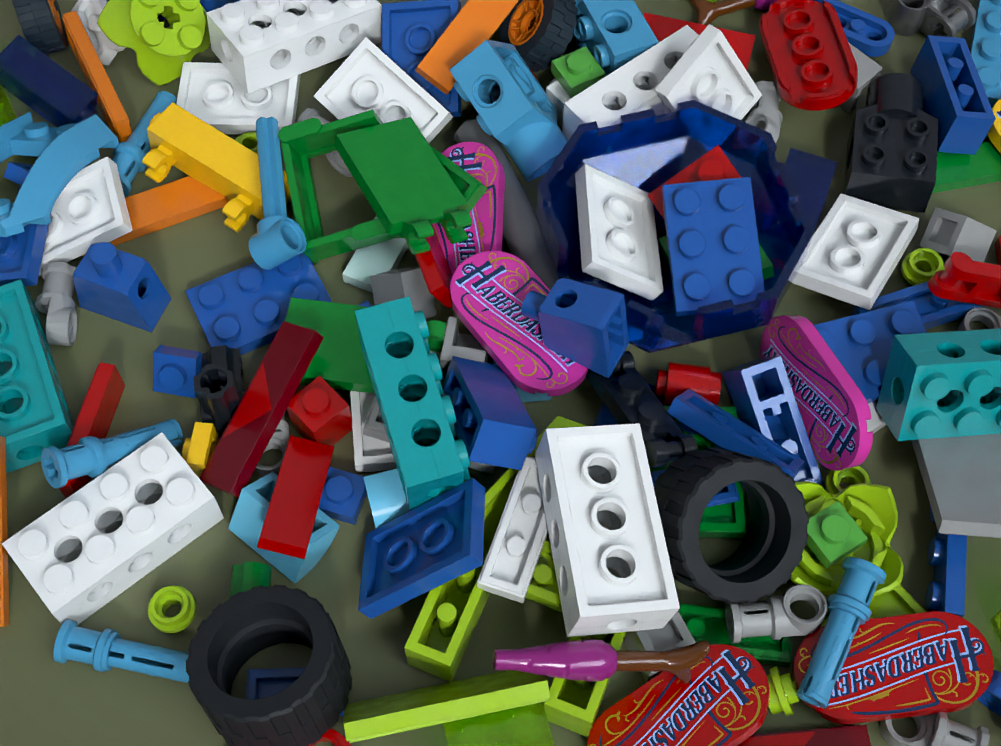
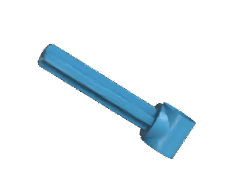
[249,116,307,270]

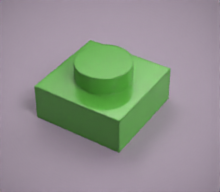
[551,46,606,98]
[807,501,868,569]

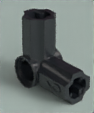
[193,345,246,434]

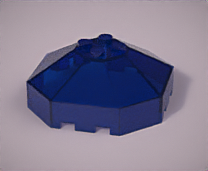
[537,100,815,353]

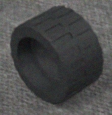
[654,448,809,604]
[186,585,352,746]

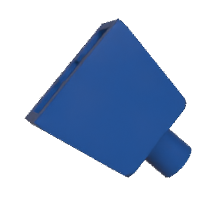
[72,242,171,333]
[521,278,629,378]

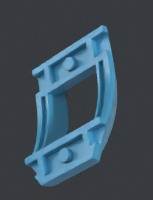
[0,112,119,237]

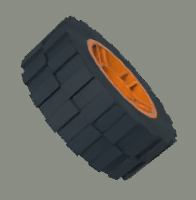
[12,0,68,56]
[498,0,578,72]

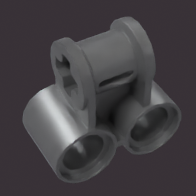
[888,0,977,37]

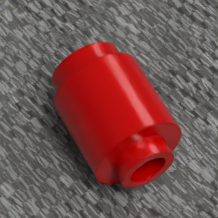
[655,362,721,406]

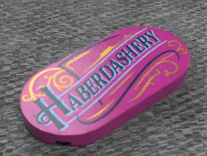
[432,142,505,276]
[450,251,588,396]
[760,315,873,471]

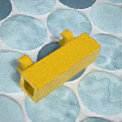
[142,102,291,233]

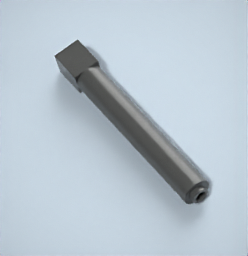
[454,118,571,290]

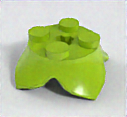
[97,0,210,86]
[790,481,904,598]

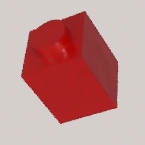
[287,376,353,446]

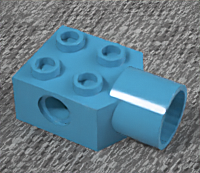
[573,0,659,76]
[449,40,574,182]

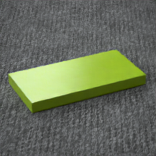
[343,670,551,743]

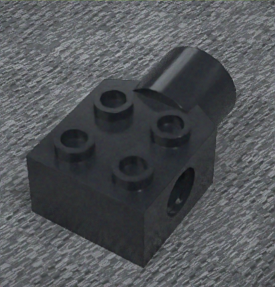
[843,73,938,213]

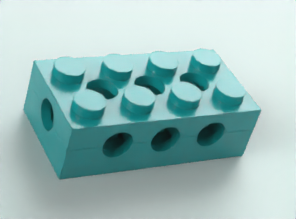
[0,279,74,474]
[354,296,470,511]
[876,328,1001,441]

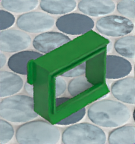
[278,109,404,264]

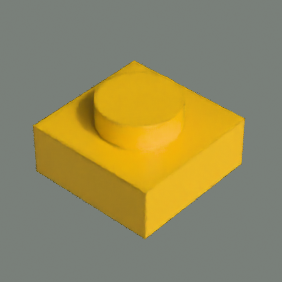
[182,422,220,478]

